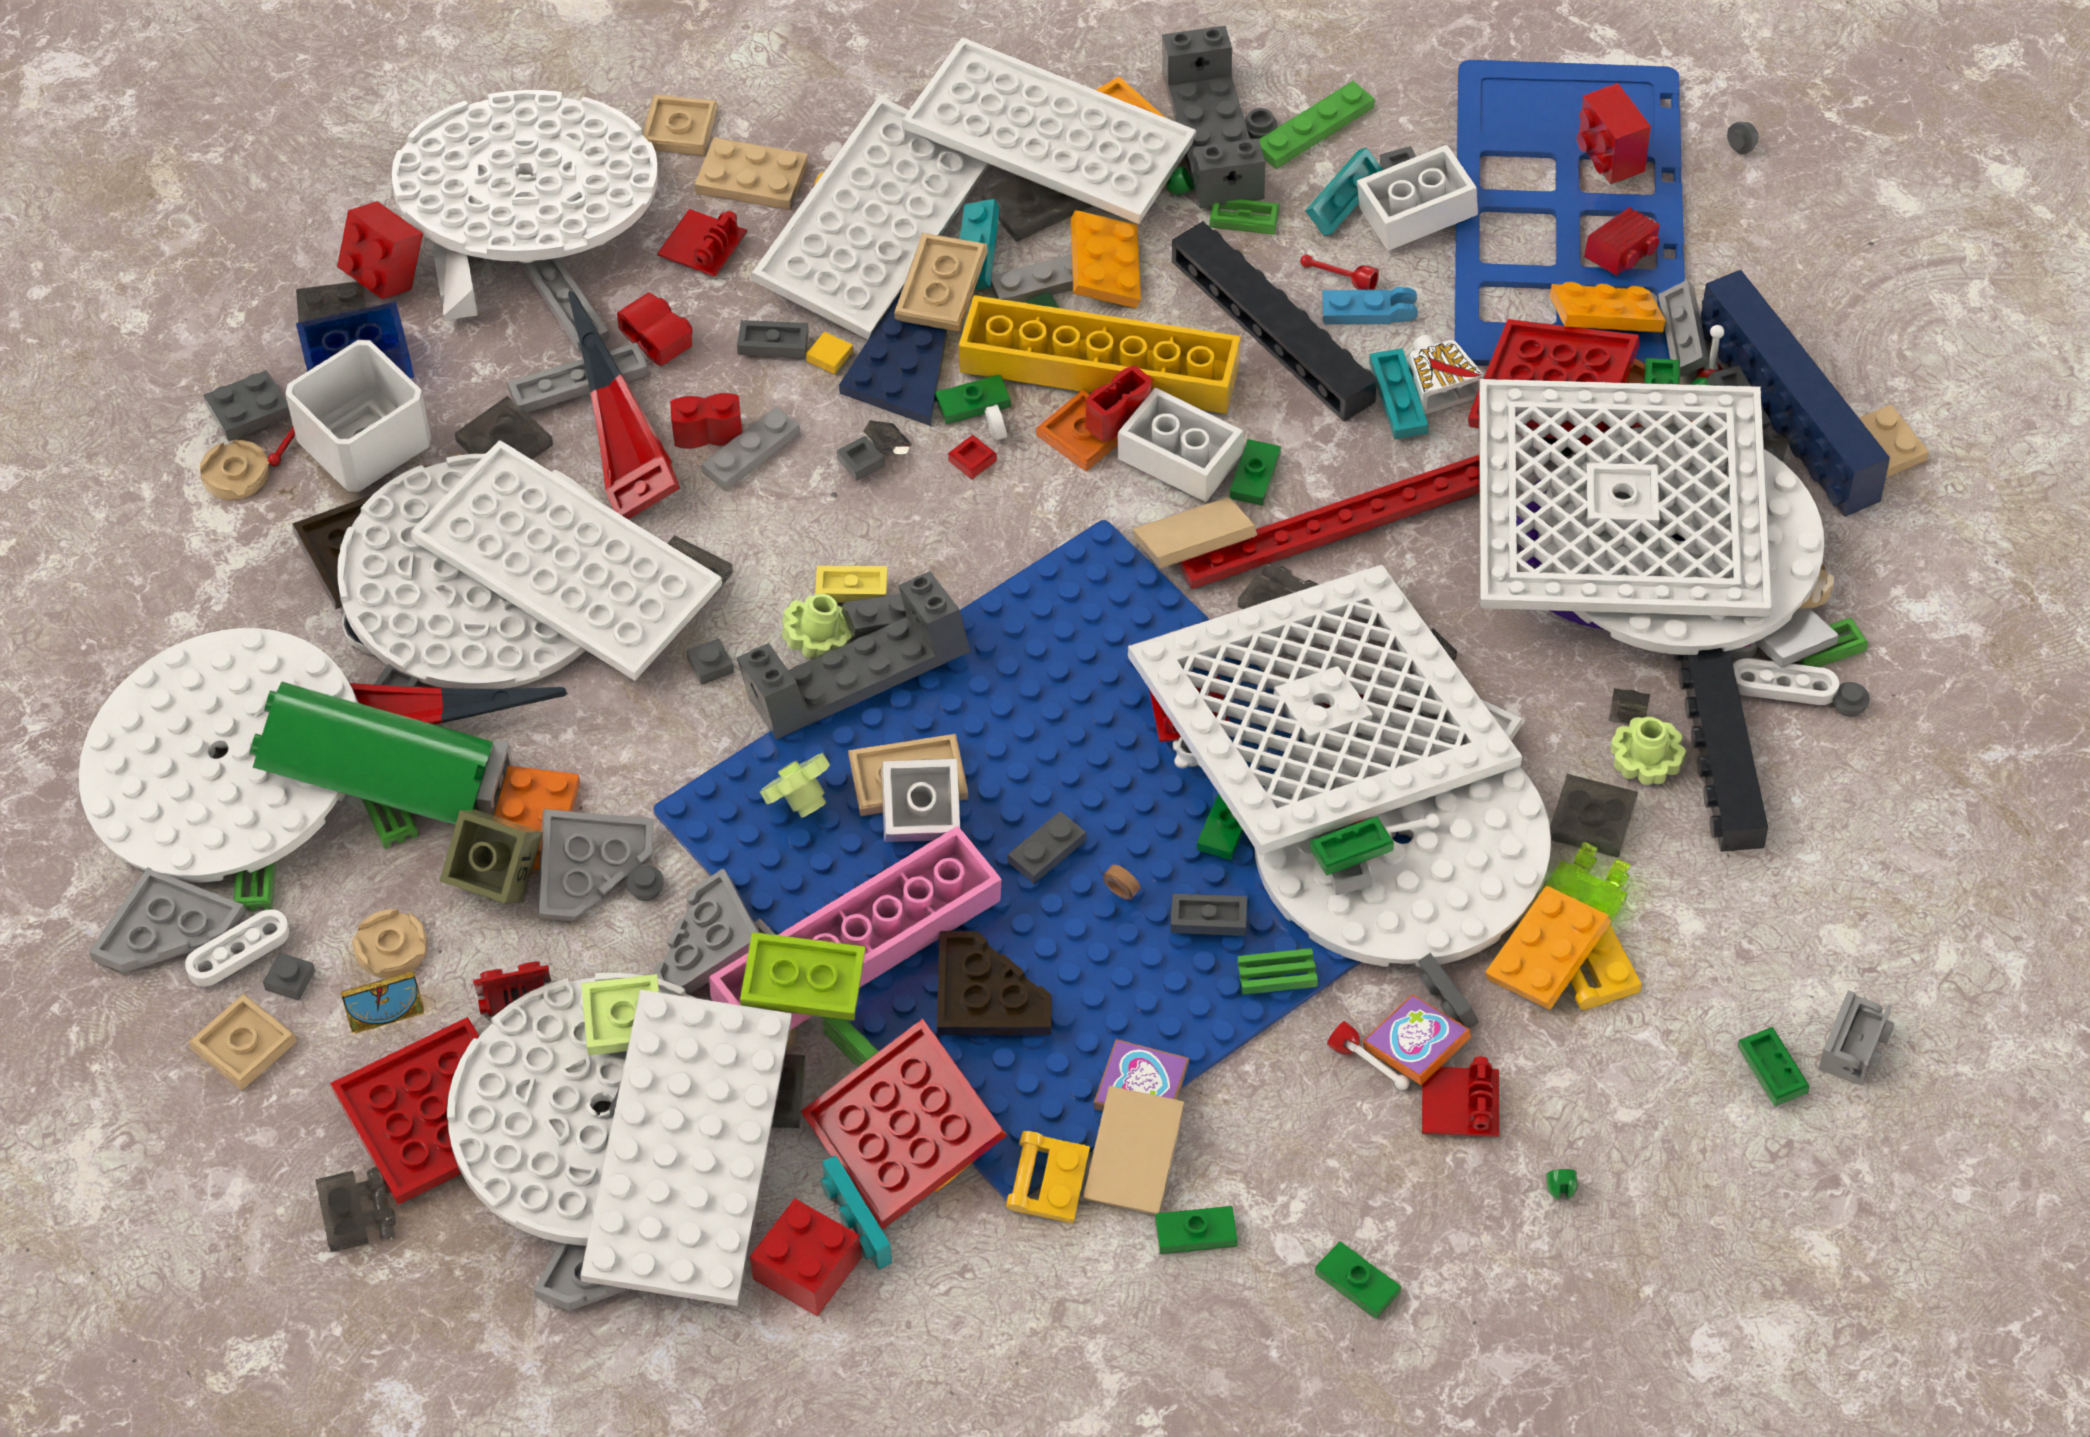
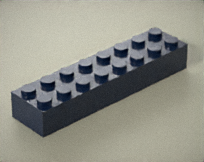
[1700,269,1890,517]

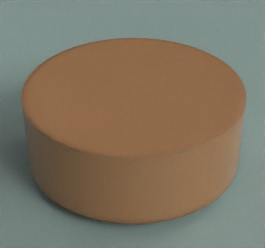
[1103,865,1141,900]

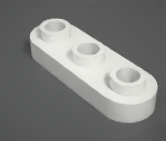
[1733,658,1839,705]
[185,909,290,987]

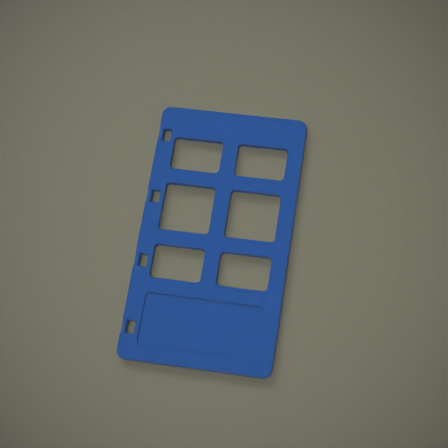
[1454,60,1685,366]

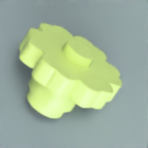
[781,594,852,658]
[1610,716,1686,785]
[760,753,830,818]

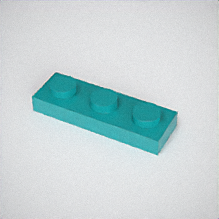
[1305,147,1383,236]
[960,199,1000,290]
[1369,348,1429,440]
[820,1155,892,1270]

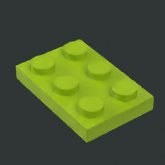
[740,932,865,1021]

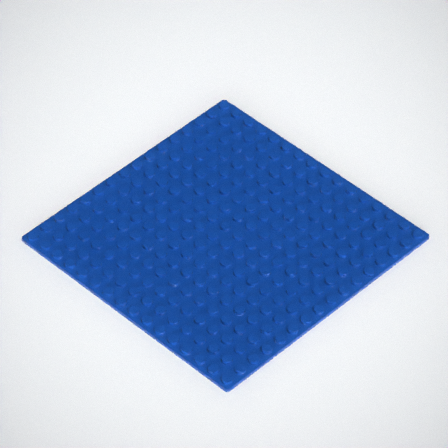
[653,520,1412,1201]

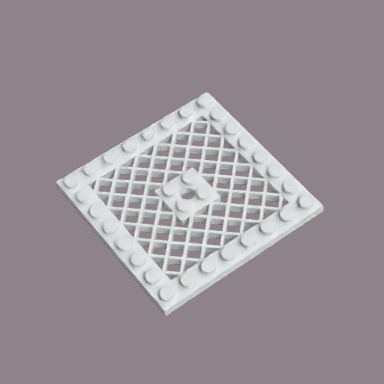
[1479,379,1772,617]
[1128,565,1522,855]

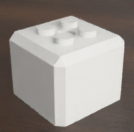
[285,340,431,492]

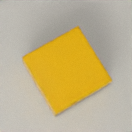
[806,332,853,374]

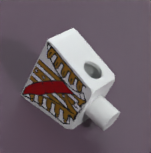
[1408,335,1483,414]

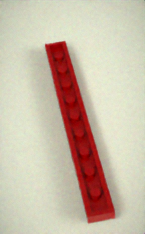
[1177,455,1480,590]

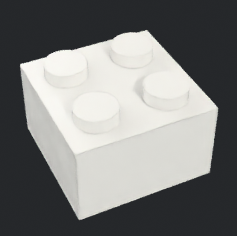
[881,759,960,842]

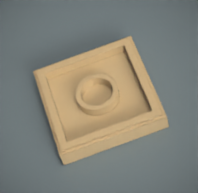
[642,94,718,156]
[188,993,297,1091]

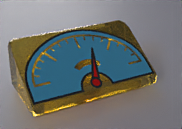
[340,971,424,1033]

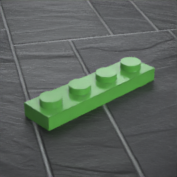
[1259,81,1375,169]

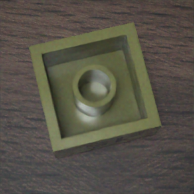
[440,810,543,904]

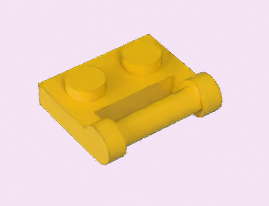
[1570,925,1642,1010]
[1006,1131,1090,1224]

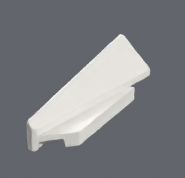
[432,241,478,321]

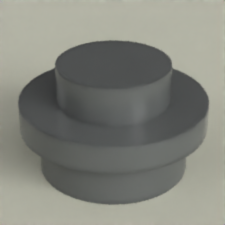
[1245,108,1277,139]
[1727,121,1759,154]
[1833,682,1870,717]
[626,865,664,901]

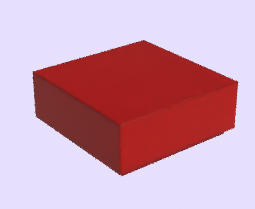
[948,435,997,480]

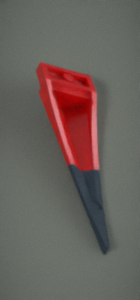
[568,291,681,519]
[349,683,568,725]

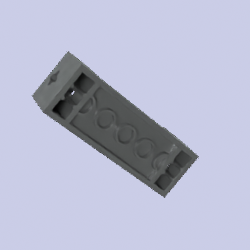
[1162,25,1265,208]
[737,571,970,740]

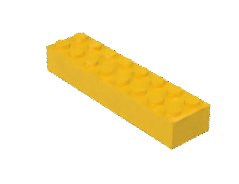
[959,295,1241,414]

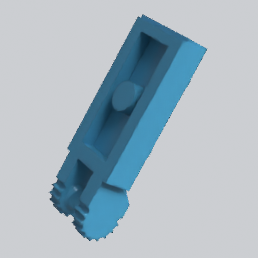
[1322,287,1418,325]

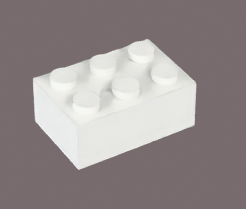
[1357,145,1478,251]
[1118,388,1243,502]

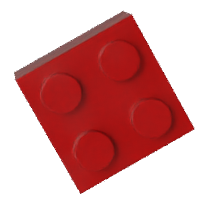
[1577,83,1651,185]
[337,201,423,300]
[750,1198,862,1316]

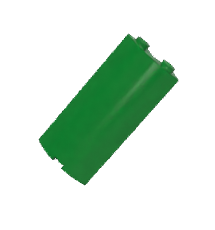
[249,682,493,825]

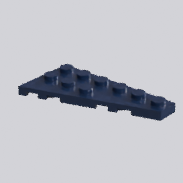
[839,288,947,426]

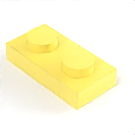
[815,566,888,602]

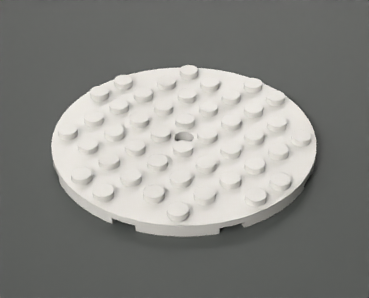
[392,90,658,263]
[1538,424,1824,655]
[337,454,595,689]
[79,628,358,883]
[1255,717,1551,967]
[447,973,694,1246]

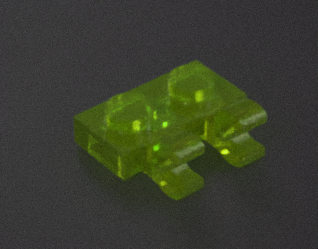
[1544,842,1631,924]

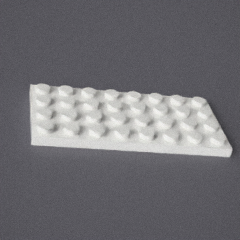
[902,37,1196,224]
[751,96,990,340]
[411,440,722,681]
[580,990,792,1306]

